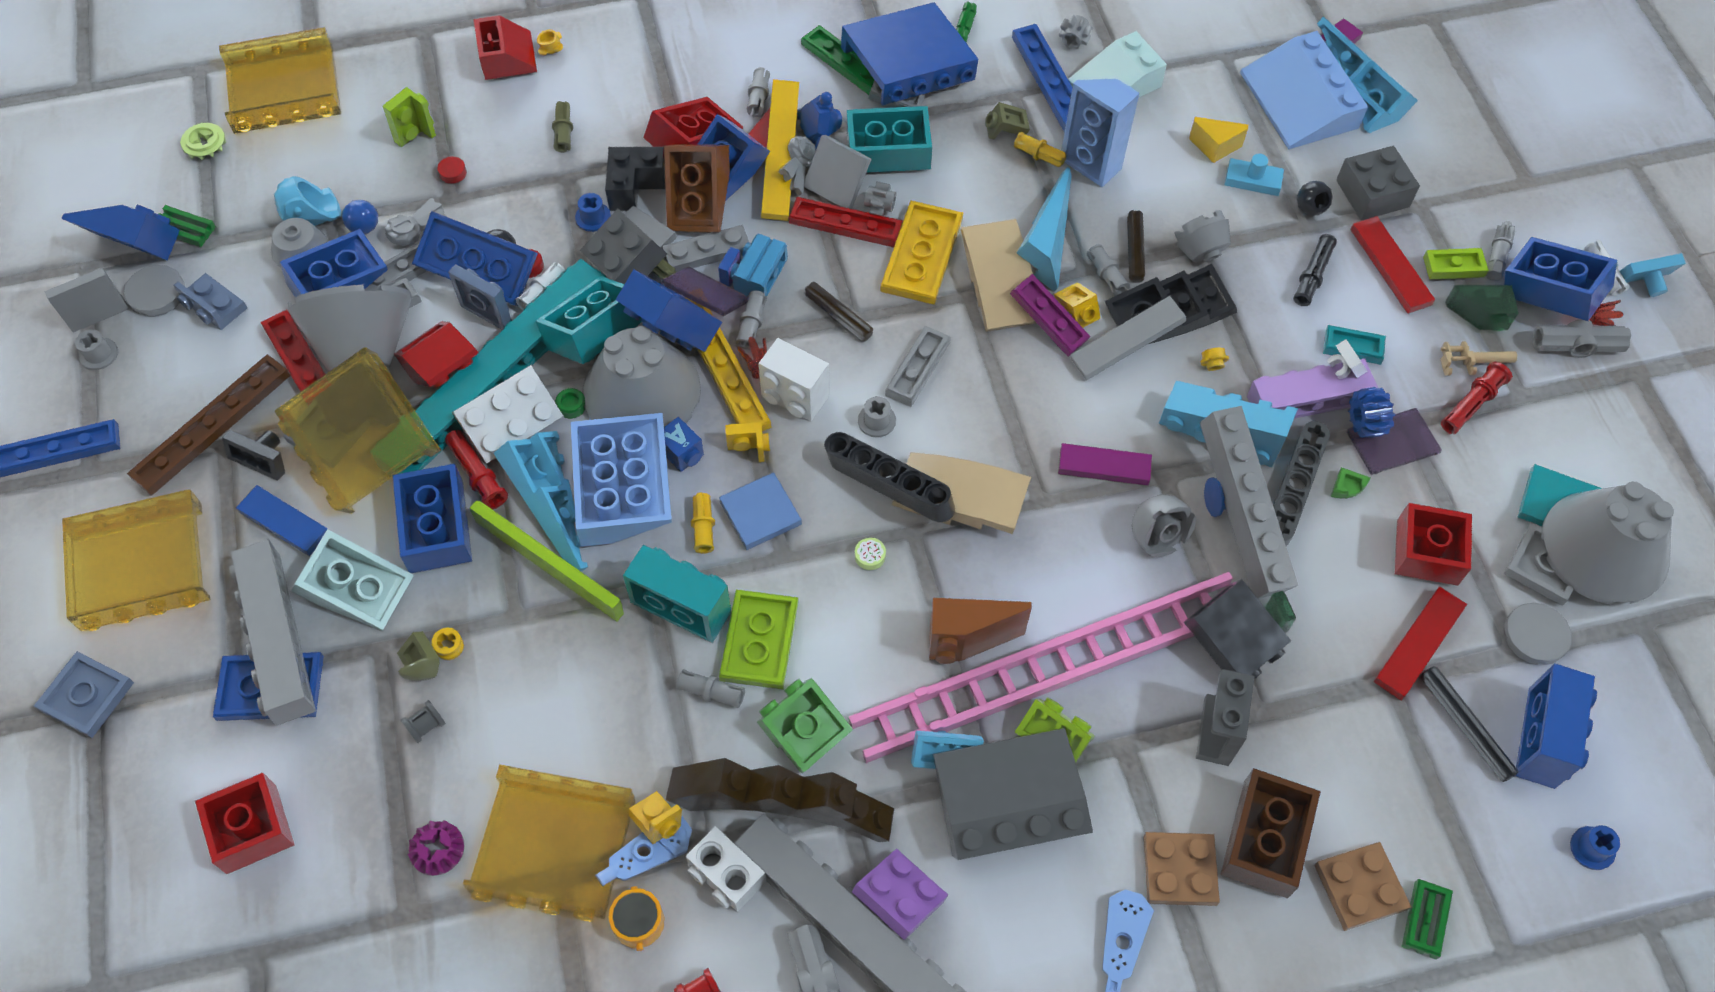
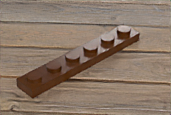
[127,354,291,496]

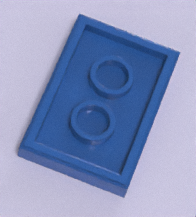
[213,652,324,721]

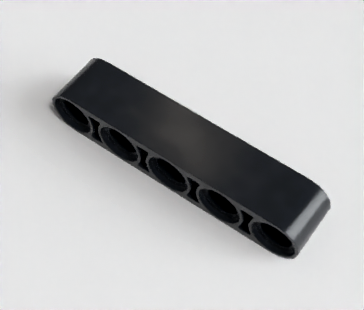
[824,432,955,523]

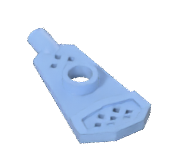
[595,816,692,886]
[1102,889,1154,992]

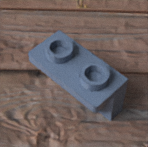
[173,273,247,330]

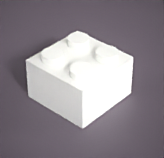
[758,338,830,421]

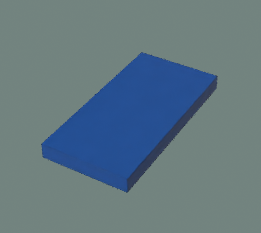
[412,211,538,306]

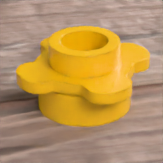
[537,29,563,56]

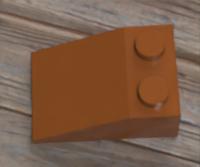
[664,144,730,232]
[929,598,1032,664]

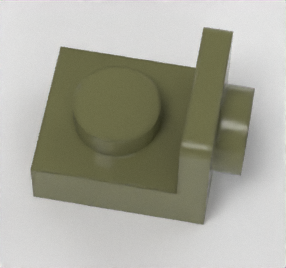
[985,102,1030,140]

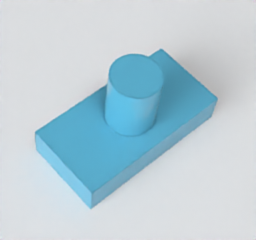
[1224,154,1284,196]
[1620,253,1686,297]
[911,730,984,769]

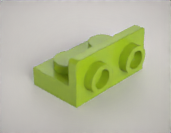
[382,87,436,147]
[1015,697,1095,763]

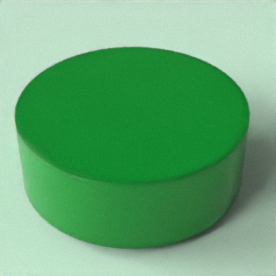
[555,388,586,419]

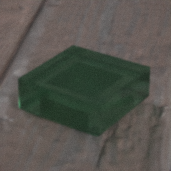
[1265,591,1296,633]

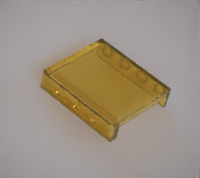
[219,27,341,134]
[275,347,441,514]
[62,489,211,631]
[463,765,636,922]

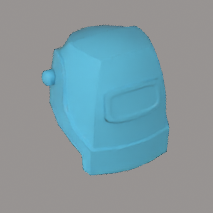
[274,176,342,226]

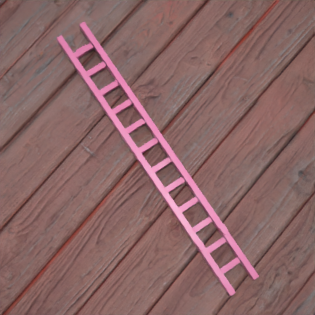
[849,572,1233,763]

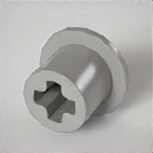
[75,330,118,370]
[858,396,896,437]

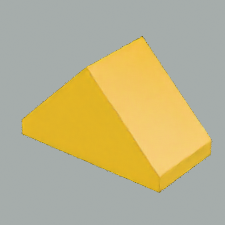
[1189,117,1249,163]

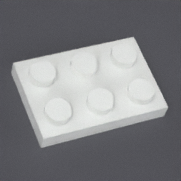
[452,365,563,464]

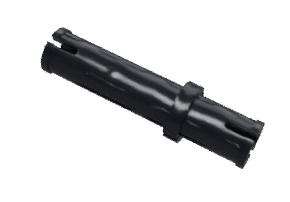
[1293,234,1337,306]

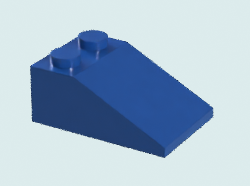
[697,114,770,201]
[62,204,180,261]
[280,229,388,297]

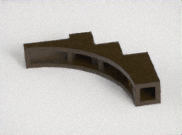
[666,758,894,842]

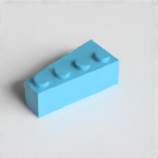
[1159,381,1298,467]

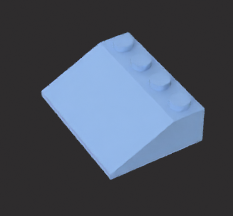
[1240,31,1368,150]
[571,413,672,547]

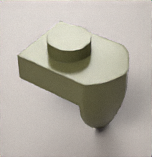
[397,631,440,681]

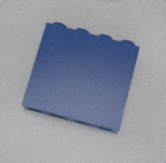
[841,2,979,106]

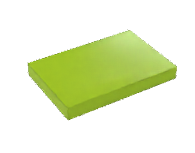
[719,589,799,690]

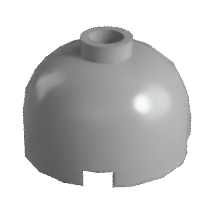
[1131,494,1196,557]

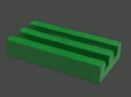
[158,205,216,247]
[1402,879,1453,960]

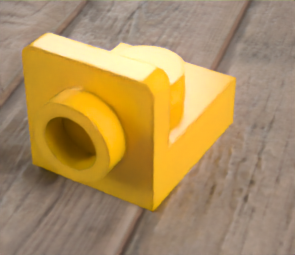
[1054,282,1100,328]
[725,422,770,462]
[629,791,682,844]

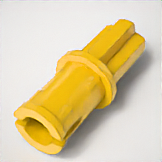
[1014,132,1067,167]
[690,492,715,554]

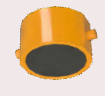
[609,886,665,951]

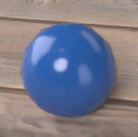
[342,199,378,234]

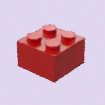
[1395,503,1472,586]
[195,773,295,874]

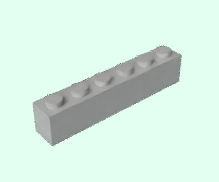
[1200,406,1298,599]
[229,539,316,726]

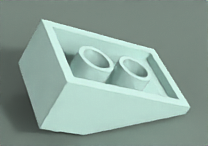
[1068,31,1167,97]
[291,529,414,631]

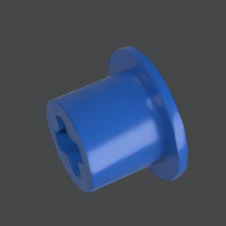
[575,193,611,232]
[1204,477,1226,517]
[1570,825,1621,870]

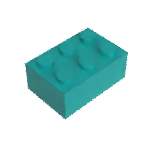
[847,106,932,173]
[536,276,642,364]
[623,545,731,643]

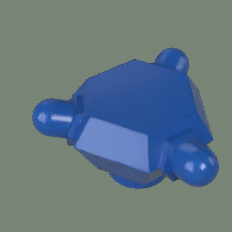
[797,92,842,150]

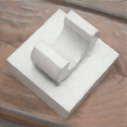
[1327,339,1368,379]

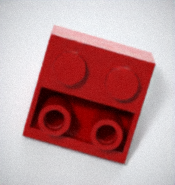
[473,15,537,80]
[394,321,479,388]

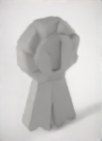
[779,136,816,195]
[385,198,447,246]

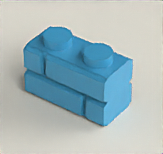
[730,233,788,296]

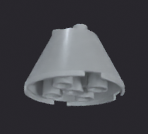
[288,285,412,377]
[582,326,701,427]
[1541,481,1674,604]

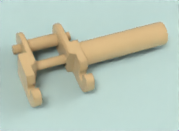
[1441,341,1517,376]

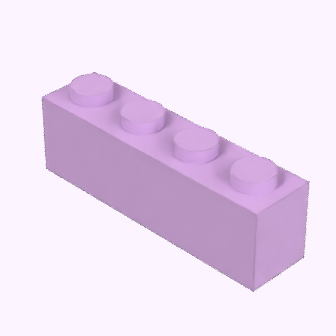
[1247,359,1378,419]

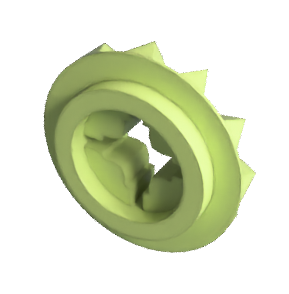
[180,123,227,160]

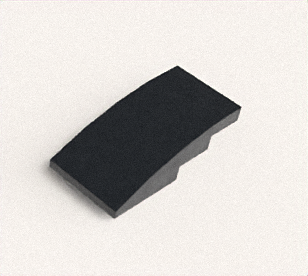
[1105,264,1237,344]

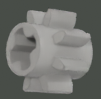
[1059,15,1092,49]
[864,181,896,216]

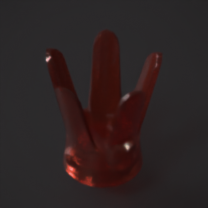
[1589,300,1624,326]
[737,337,767,379]

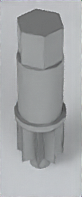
[1486,221,1515,281]

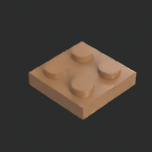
[1144,832,1220,906]
[1314,842,1411,931]

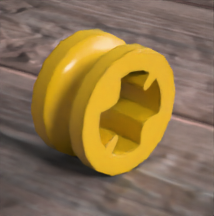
[431,627,464,660]

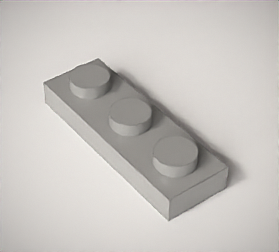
[662,225,749,273]

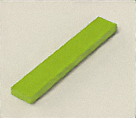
[470,500,624,622]

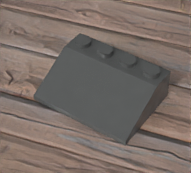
[933,728,1093,860]

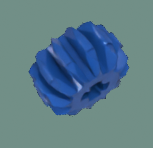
[1348,387,1396,438]

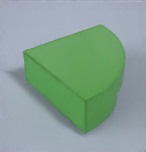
[1331,467,1371,499]

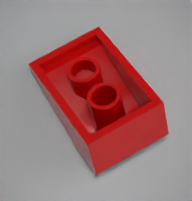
[643,97,743,147]

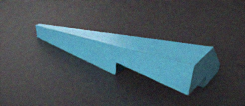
[1317,17,1418,133]
[1017,167,1072,291]
[493,431,588,571]

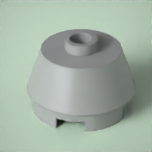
[1174,210,1231,262]
[271,218,328,267]

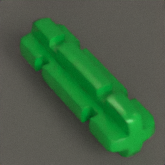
[956,1,977,42]

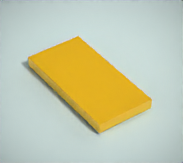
[880,200,964,305]

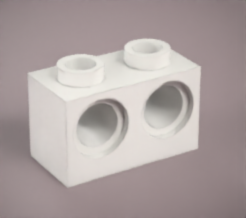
[686,826,767,912]

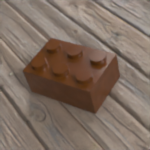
[1220,768,1321,899]

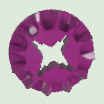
[408,820,464,876]

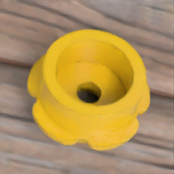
[1200,347,1229,371]

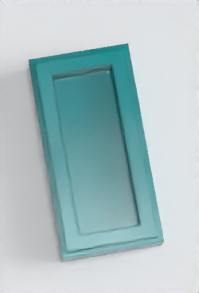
[1323,325,1386,365]

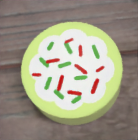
[855,538,886,570]

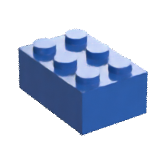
[1503,237,1618,321]
[615,269,722,352]
[392,463,472,573]
[1515,663,1597,789]

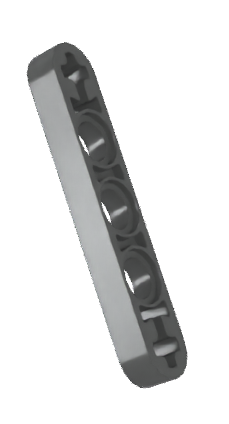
[1273,421,1330,546]

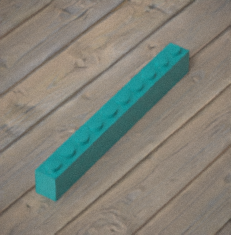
[371,258,606,477]

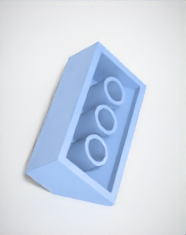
[1061,79,1139,187]

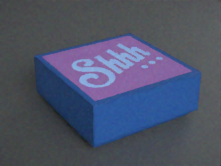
[718,247,741,288]

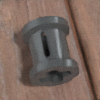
[401,700,446,743]

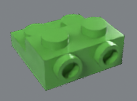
[757,678,853,773]

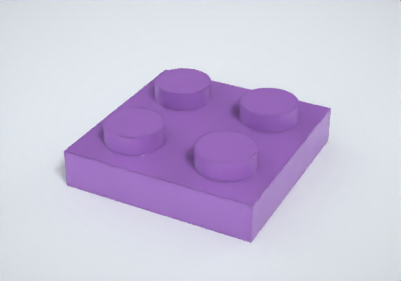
[852,849,948,940]

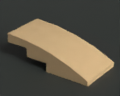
[961,219,1037,332]
[892,452,1031,534]

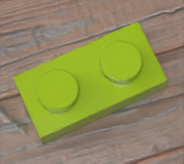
[1423,248,1489,280]

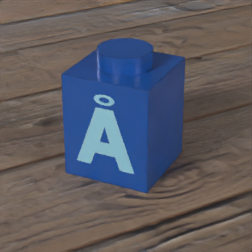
[664,416,704,472]

